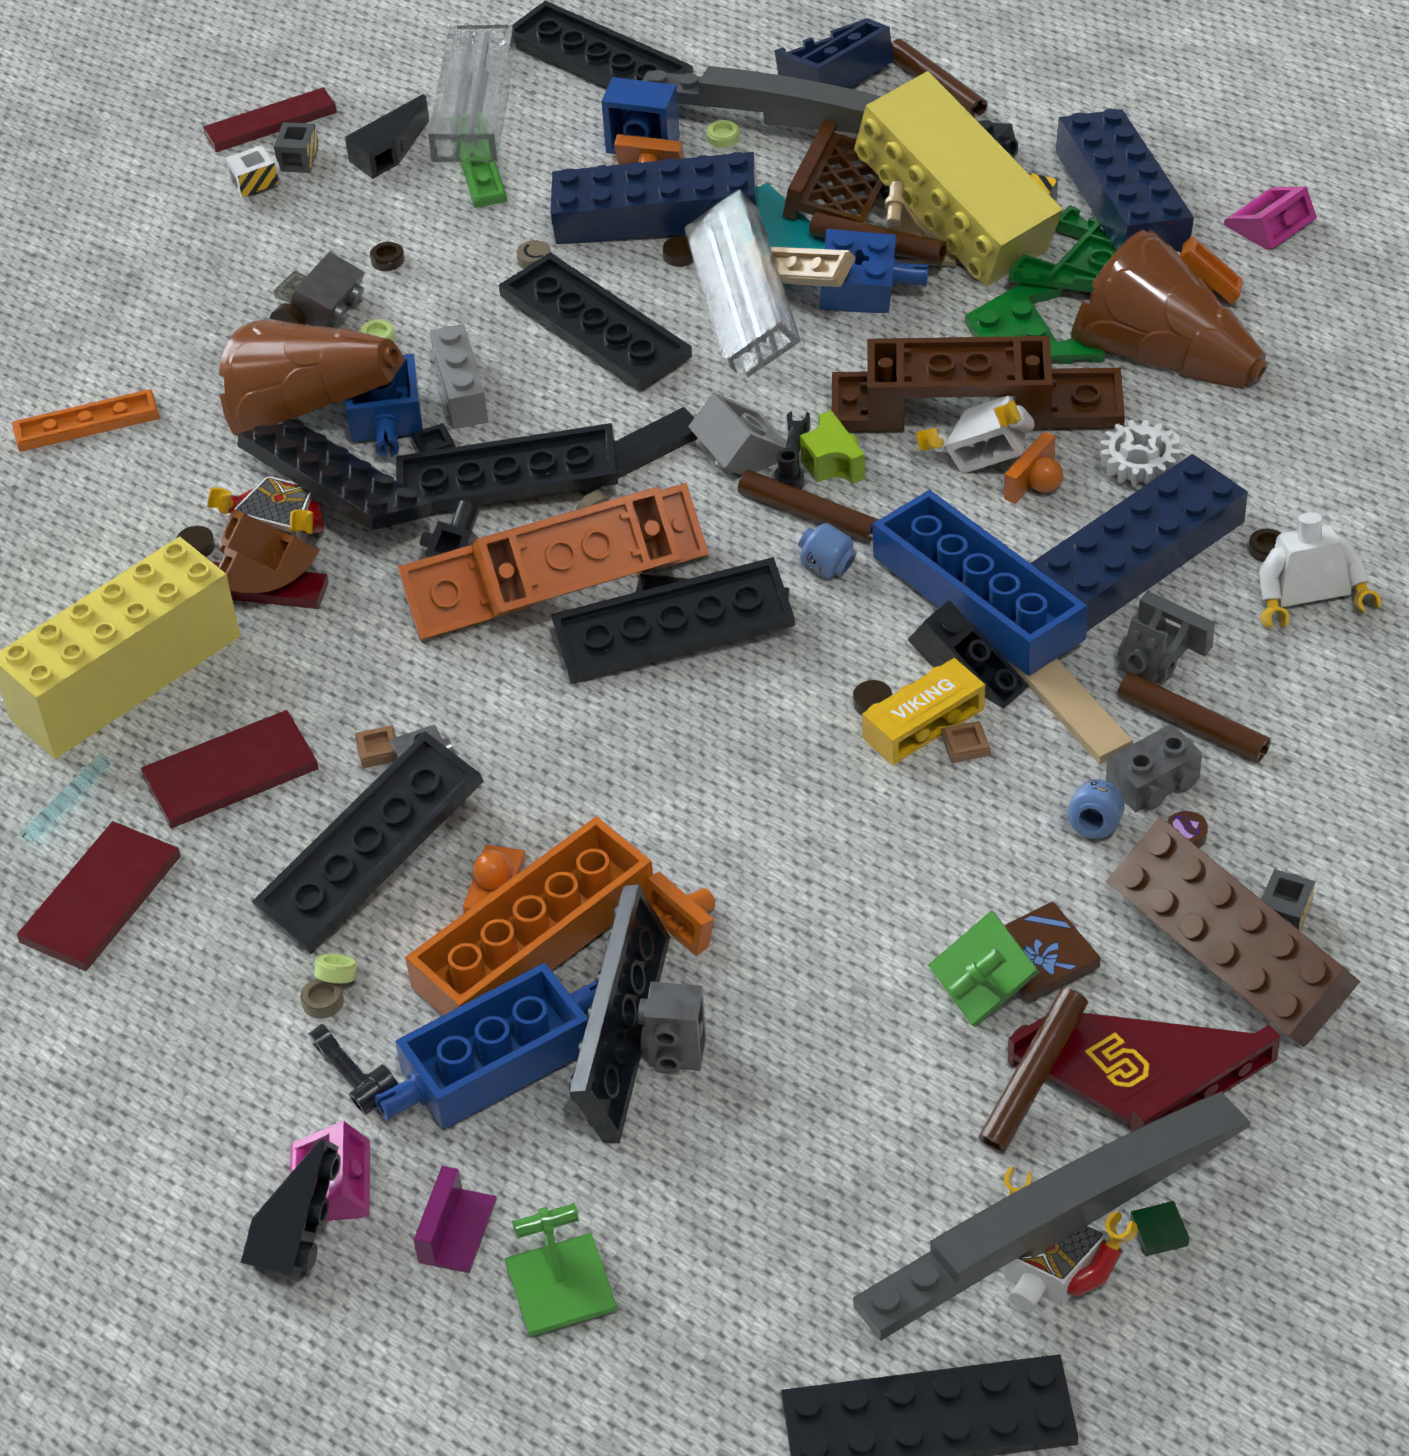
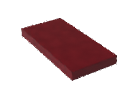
[141,710,319,829]
[16,821,181,971]

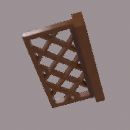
[782,119,885,223]

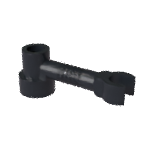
[775,411,811,490]
[308,1024,399,1114]

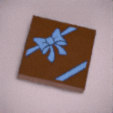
[1005,901,1101,1002]

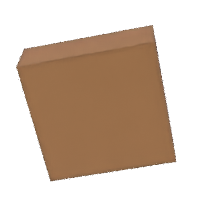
[941,721,991,763]
[354,725,396,769]

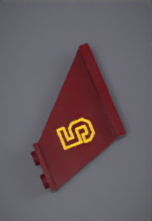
[1008,1012,1281,1133]

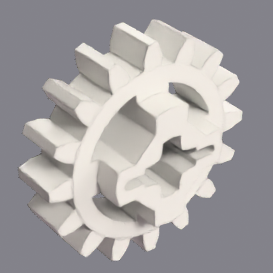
[1099,420,1181,487]

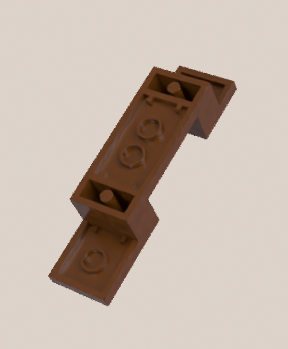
[831,336,1125,431]

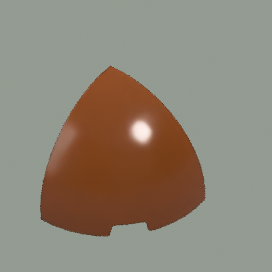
[218,509,320,593]

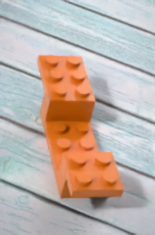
[397,482,709,641]

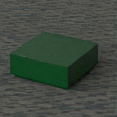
[1130,1201,1190,1257]

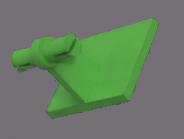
[928,910,1040,1027]
[505,1203,618,1338]

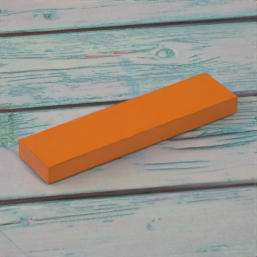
[12,389,160,452]

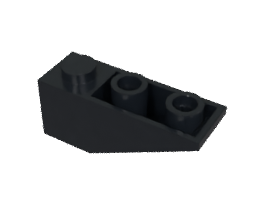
[345,94,430,179]
[908,600,1029,709]
[240,1139,341,1279]

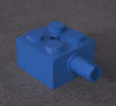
[819,229,929,313]
[345,354,423,457]

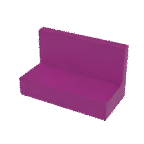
[413,1166,497,1274]

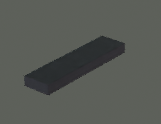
[578,407,698,496]

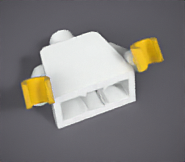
[915,396,1034,473]
[1259,512,1381,628]

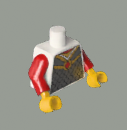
[207,476,324,542]
[1003,1166,1138,1312]

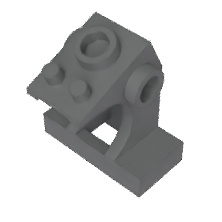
[1117,591,1215,683]

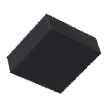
[410,423,456,453]

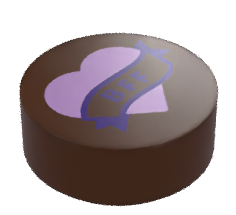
[1167,811,1208,848]

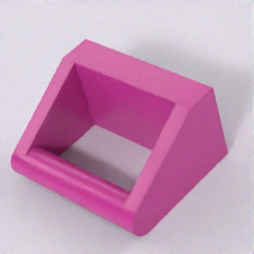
[1224,186,1317,249]
[290,1120,370,1221]

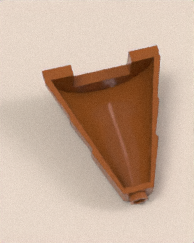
[1071,230,1268,389]
[219,319,406,436]

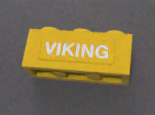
[862,658,985,766]

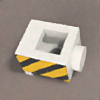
[225,145,281,200]

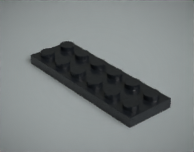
[504,0,693,88]
[499,252,692,391]
[237,419,432,531]
[396,423,618,513]
[551,557,795,684]
[252,731,484,955]
[569,884,671,1144]
[781,1354,1079,1456]

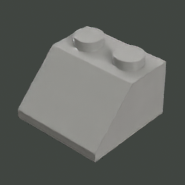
[688,392,787,475]

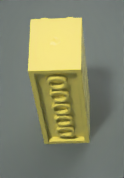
[854,71,1063,287]
[0,536,240,759]

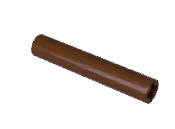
[892,39,988,118]
[809,212,947,265]
[738,470,879,543]
[1118,672,1271,763]
[978,987,1088,1152]

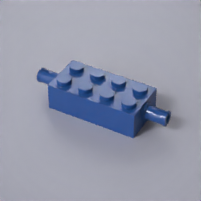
[374,962,597,1130]

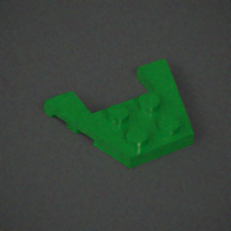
[1008,205,1117,292]
[965,283,1105,364]

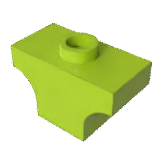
[800,410,865,484]

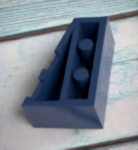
[774,18,894,88]

